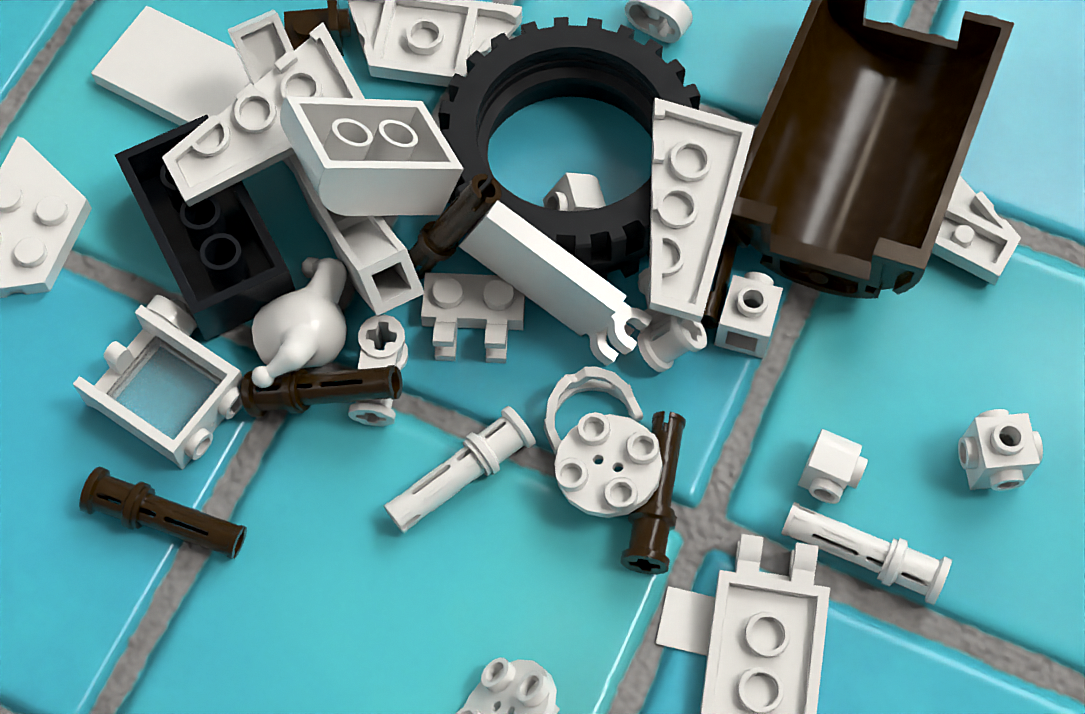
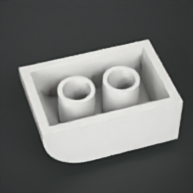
[280,96,463,216]

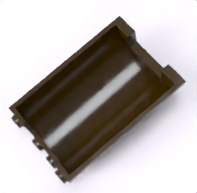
[727,0,1014,299]

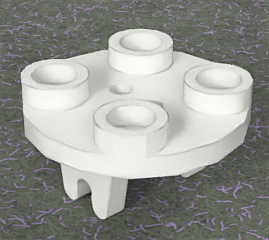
[554,412,663,518]
[456,658,560,714]

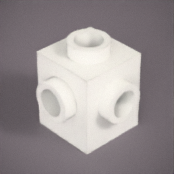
[958,409,1043,491]

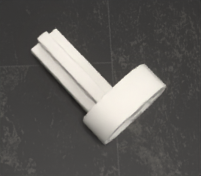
[625,0,693,43]

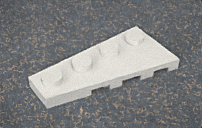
[162,22,365,207]
[649,98,755,323]

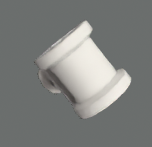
[637,267,707,372]
[348,314,409,426]

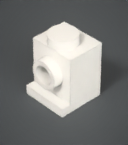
[714,272,783,358]

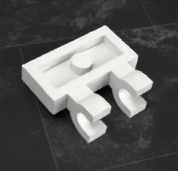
[421,273,525,363]

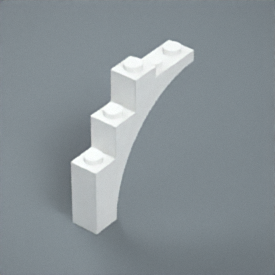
[227,10,425,316]

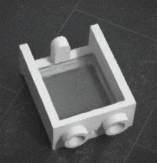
[73,305,243,470]

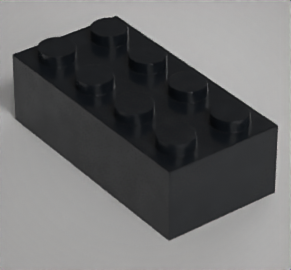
[115,114,296,341]

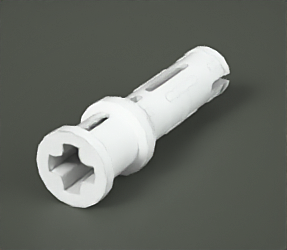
[383,406,536,533]
[781,502,952,605]

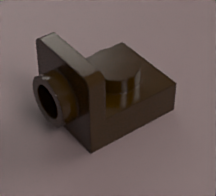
[284,0,351,56]

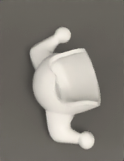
[252,257,348,388]

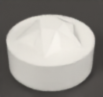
[146,295,197,336]

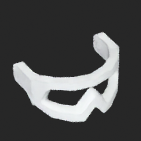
[543,366,643,456]

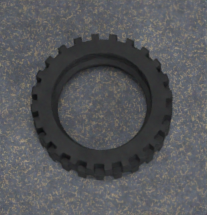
[438,17,701,281]

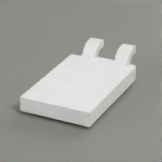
[91,6,250,126]
[459,200,653,366]
[700,534,830,714]

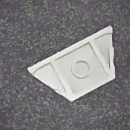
[347,0,522,87]
[0,136,92,298]

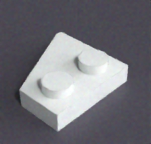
[931,168,1021,285]

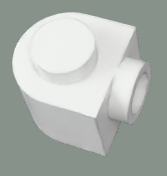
[542,172,606,211]
[798,429,868,504]

